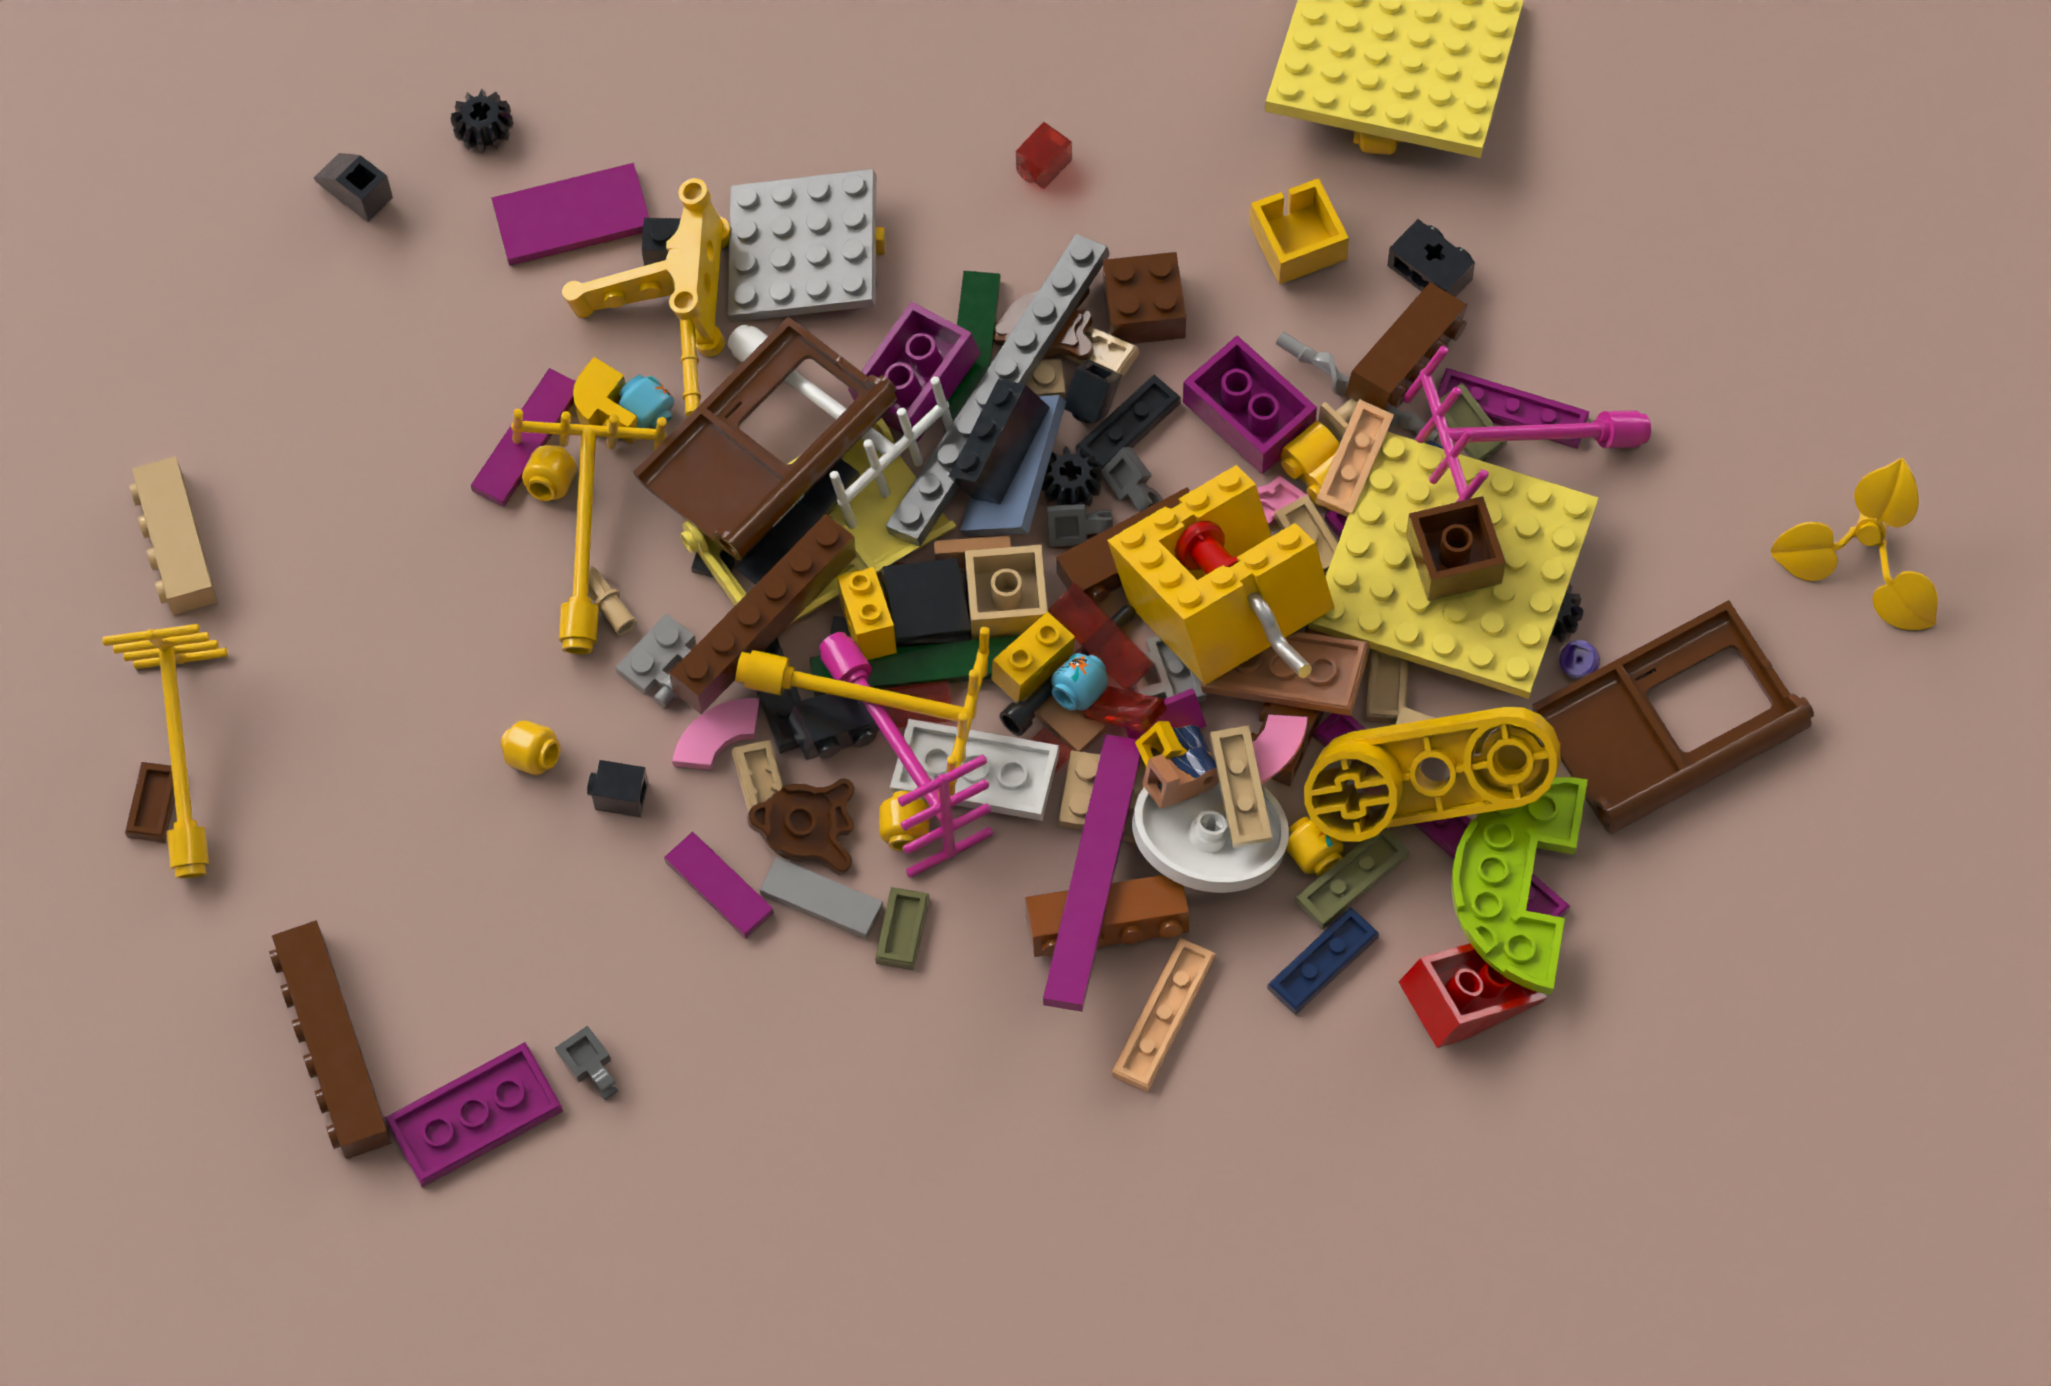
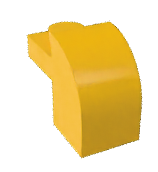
[573,357,638,444]

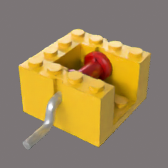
[1107,465,1335,685]

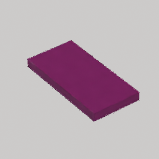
[491,163,649,266]
[384,1042,563,1188]

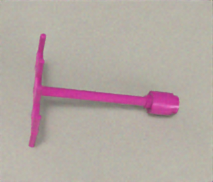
[1403,346,1651,502]
[819,632,993,878]

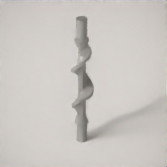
[1276,332,1439,442]

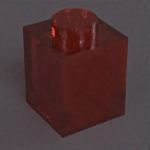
[1015,122,1072,189]

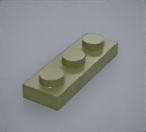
[1295,828,1409,930]

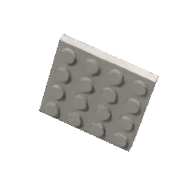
[728,169,877,322]

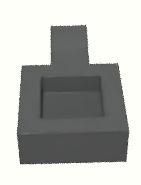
[1102,447,1163,512]
[1047,504,1113,547]
[555,1025,618,1100]

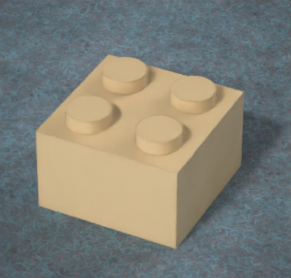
[965,545,1048,639]

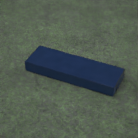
[1267,907,1379,1015]

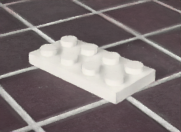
[890,719,1060,821]

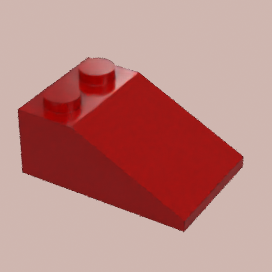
[1398,943,1547,1048]

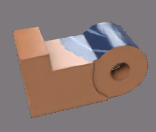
[1142,746,1219,809]

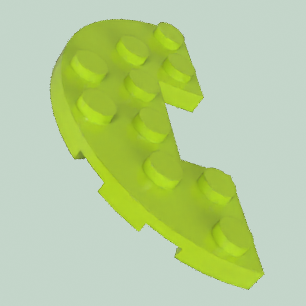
[1451,777,1588,996]

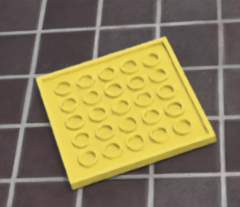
[1265,0,1524,158]
[1308,431,1599,699]

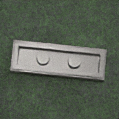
[760,857,883,940]

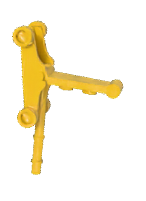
[562,178,731,417]

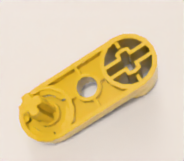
[1304,707,1560,842]

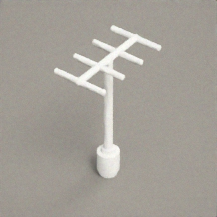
[728,325,953,529]

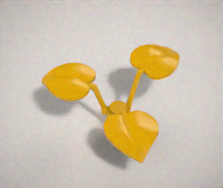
[1770,458,1938,630]

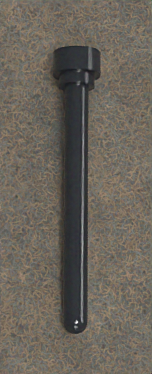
[999,605,1135,736]

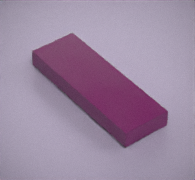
[664,831,774,939]

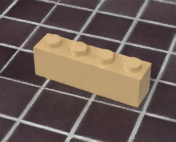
[129,456,218,615]

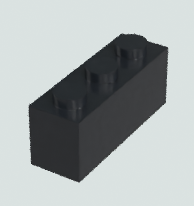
[949,379,1050,504]

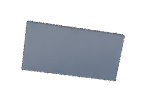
[960,395,1066,537]

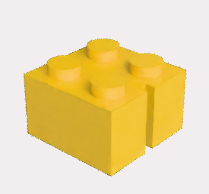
[1250,178,1349,285]

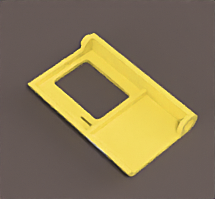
[680,418,956,624]

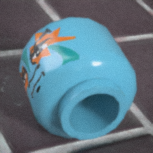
[619,374,674,429]
[1051,653,1108,711]

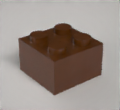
[1103,252,1186,344]
[1406,496,1506,601]

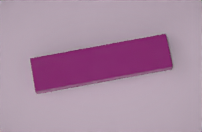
[471,368,576,507]
[1437,368,1590,449]

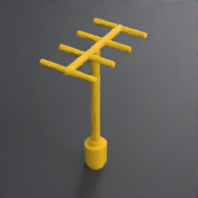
[511,408,667,655]
[102,624,228,879]
[736,627,990,797]

